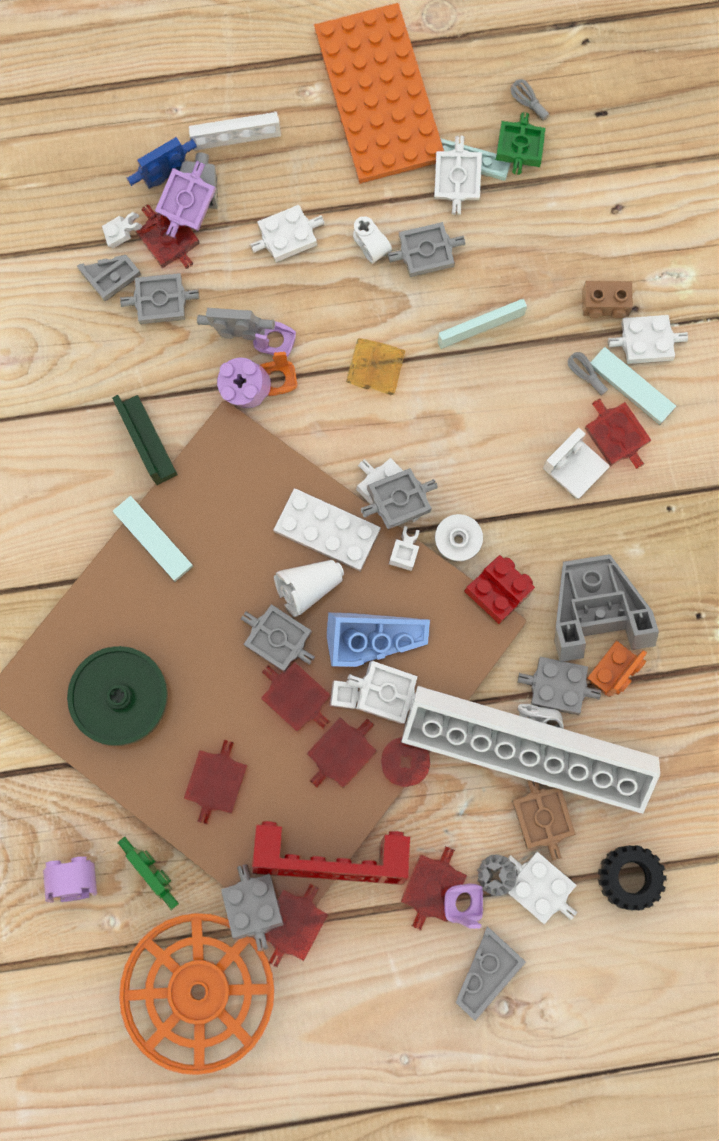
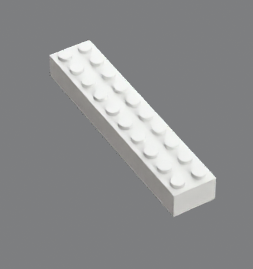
[402,686,660,814]

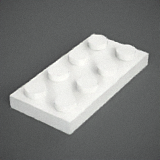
[274,488,381,572]

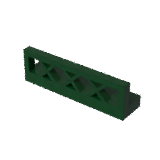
[112,395,178,485]

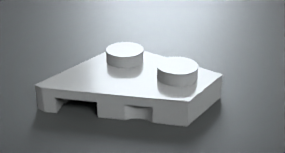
[77,255,141,301]

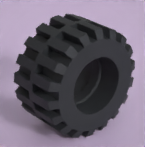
[598,845,667,911]

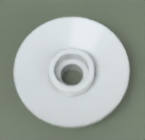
[435,514,483,561]

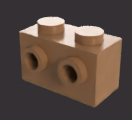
[582,281,633,319]

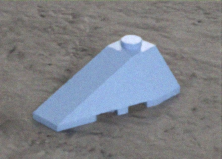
[327,612,430,667]

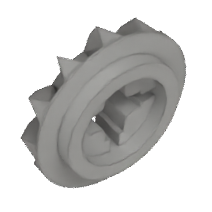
[477,855,516,896]

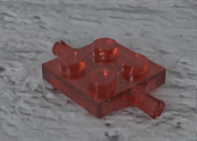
[136,205,200,269]
[585,398,651,469]
[261,662,331,733]
[307,717,377,788]
[184,740,247,824]
[400,846,467,930]
[265,884,328,968]

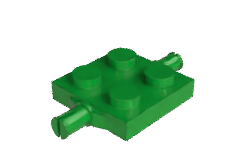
[495,112,546,175]
[117,836,179,910]

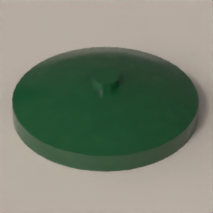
[67,646,168,746]

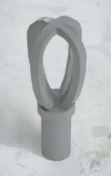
[511,79,550,121]
[568,352,608,395]

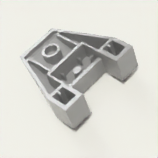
[554,554,659,662]

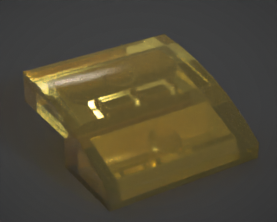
[346,338,405,395]

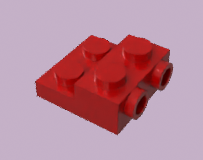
[464,555,535,624]

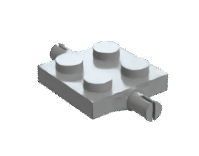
[388,222,465,277]
[120,273,200,324]
[197,308,275,340]
[361,468,438,529]
[241,604,315,673]
[517,657,601,715]
[221,864,284,951]

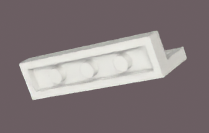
[189,112,281,151]

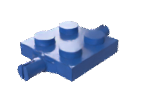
[126,137,197,189]

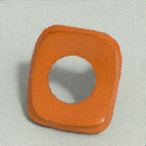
[260,352,298,396]

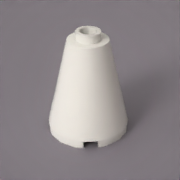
[274,560,344,617]

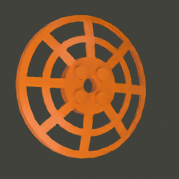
[119,913,275,1075]

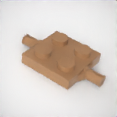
[512,780,576,861]

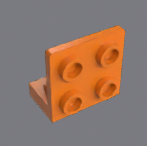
[586,640,647,697]

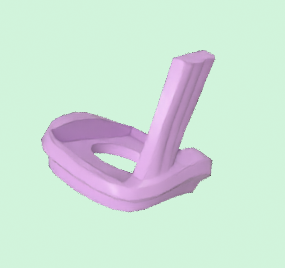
[253,321,296,357]
[444,884,483,929]

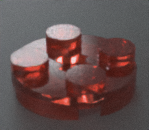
[381,737,430,788]

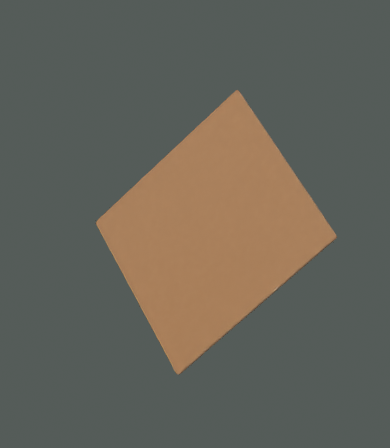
[0,401,526,937]

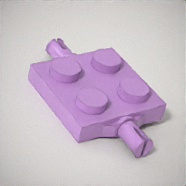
[155,161,216,238]

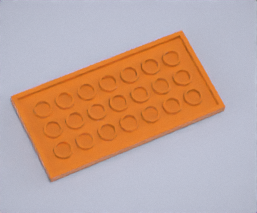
[314,2,444,184]

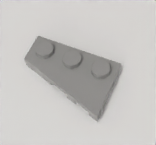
[456,926,526,1021]

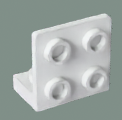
[543,428,609,499]

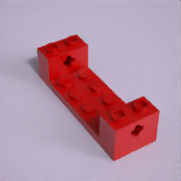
[252,821,410,885]

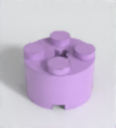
[217,358,271,408]
[43,857,97,902]

